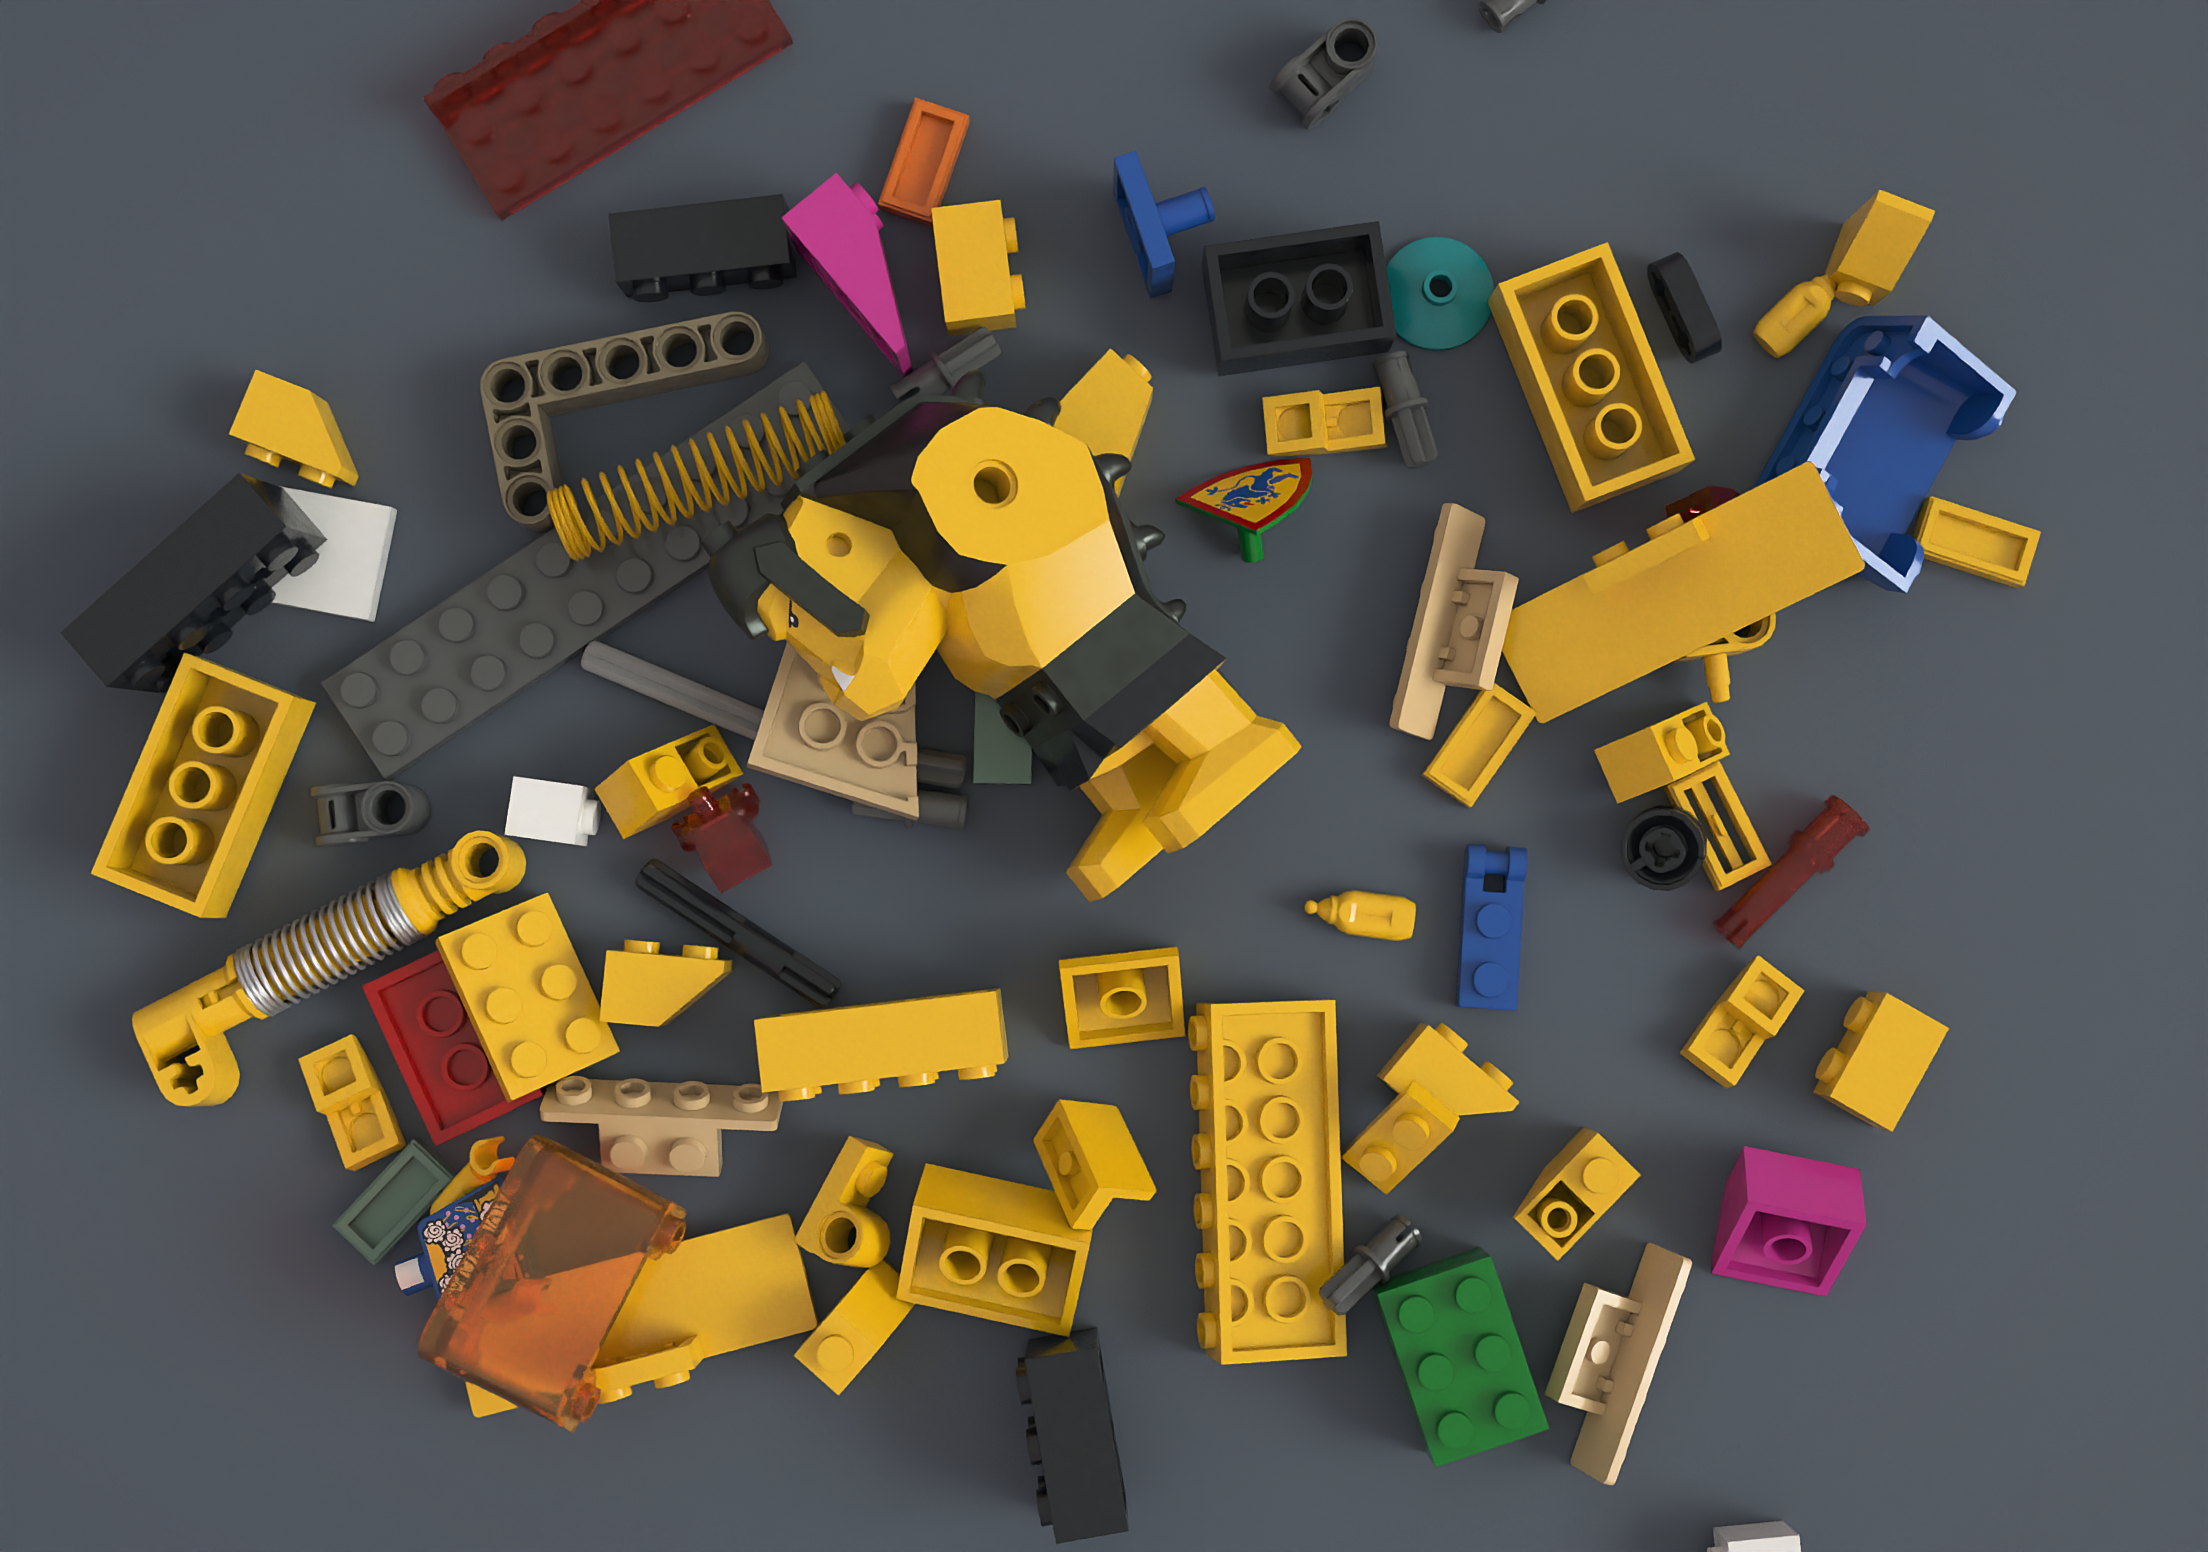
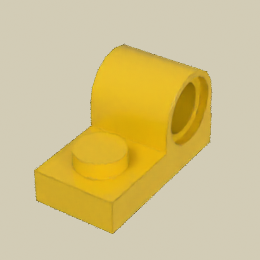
[793,1135,894,1268]

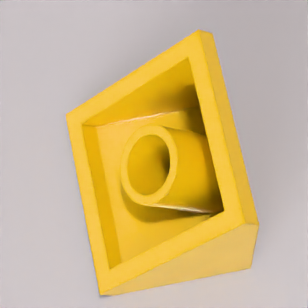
[1059,946,1185,1049]

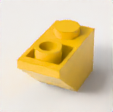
[229,370,359,489]
[1594,702,1730,804]
[594,724,743,839]
[599,939,733,1027]
[1376,1022,1519,1116]
[1513,1127,1641,1261]

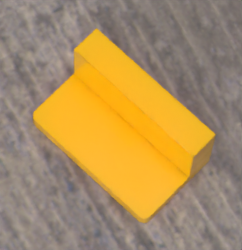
[1033,1099,1157,1230]

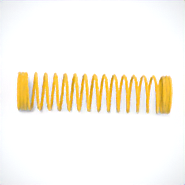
[546,390,846,562]

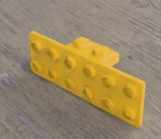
[1502,461,1865,723]
[447,1213,818,1418]

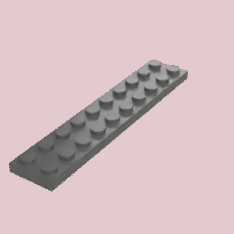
[321,361,850,780]

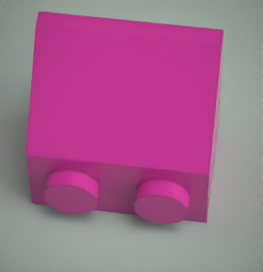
[1711,1146,1867,1297]

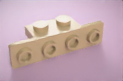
[1389,503,1519,740]
[540,1076,783,1177]
[1544,1243,1692,1486]

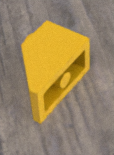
[1824,189,1935,307]
[794,1258,915,1396]

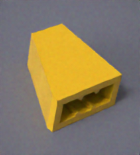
[1054,348,1153,498]

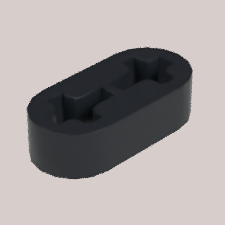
[1647,252,1722,364]

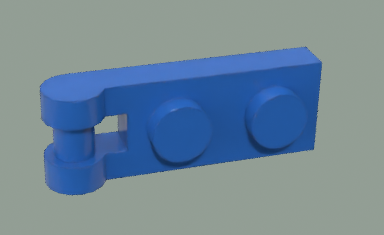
[1455,844,1527,1011]

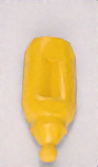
[1753,275,1838,358]
[1304,890,1416,941]

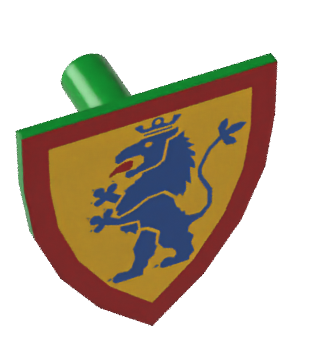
[1175,457,1313,563]

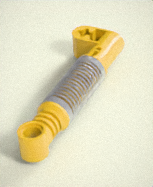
[132,830,526,1107]

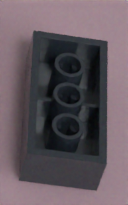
[60,473,328,693]

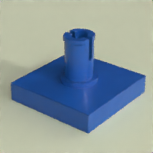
[1113,150,1215,299]

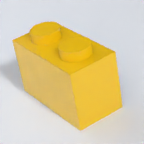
[931,200,1026,336]
[1813,991,1949,1132]

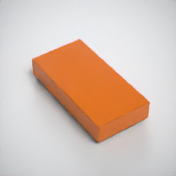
[878,97,970,227]

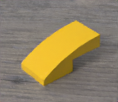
[1262,387,1388,456]
[1680,955,1805,1089]
[298,1034,407,1171]

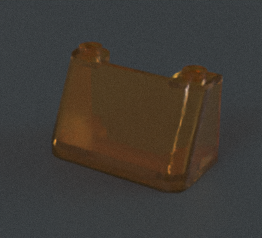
[418,1134,687,1433]

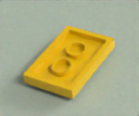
[435,892,620,1103]

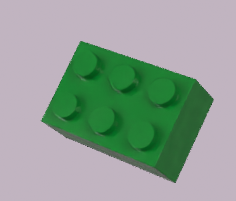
[1371,1247,1549,1468]

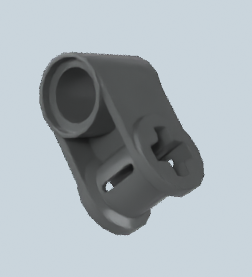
[1269,17,1378,130]
[309,781,431,847]

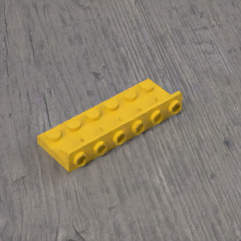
[1188,999,1347,1365]

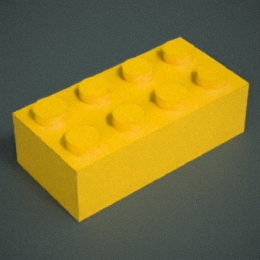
[1487,242,1695,513]
[91,653,316,918]
[754,988,1008,1102]

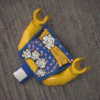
[395,1136,555,1326]

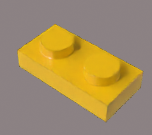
[1341,1080,1460,1195]

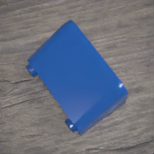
[1754,315,2017,593]

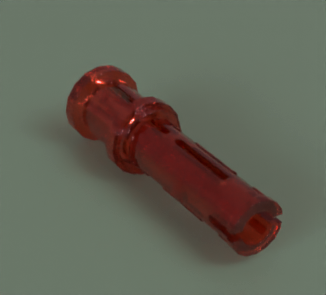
[1712,794,1870,950]

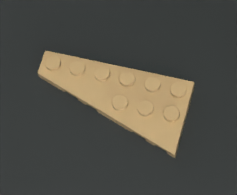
[747,642,919,821]

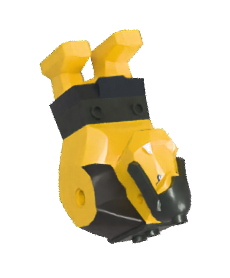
[700,370,1302,902]

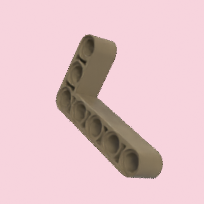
[480,312,769,533]

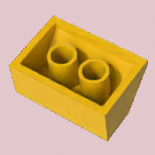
[896,1163,1093,1337]

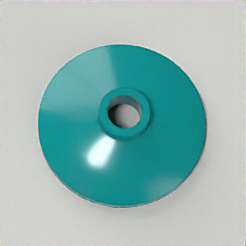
[1386,237,1494,351]

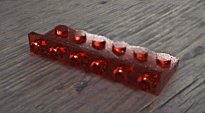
[423,0,793,221]

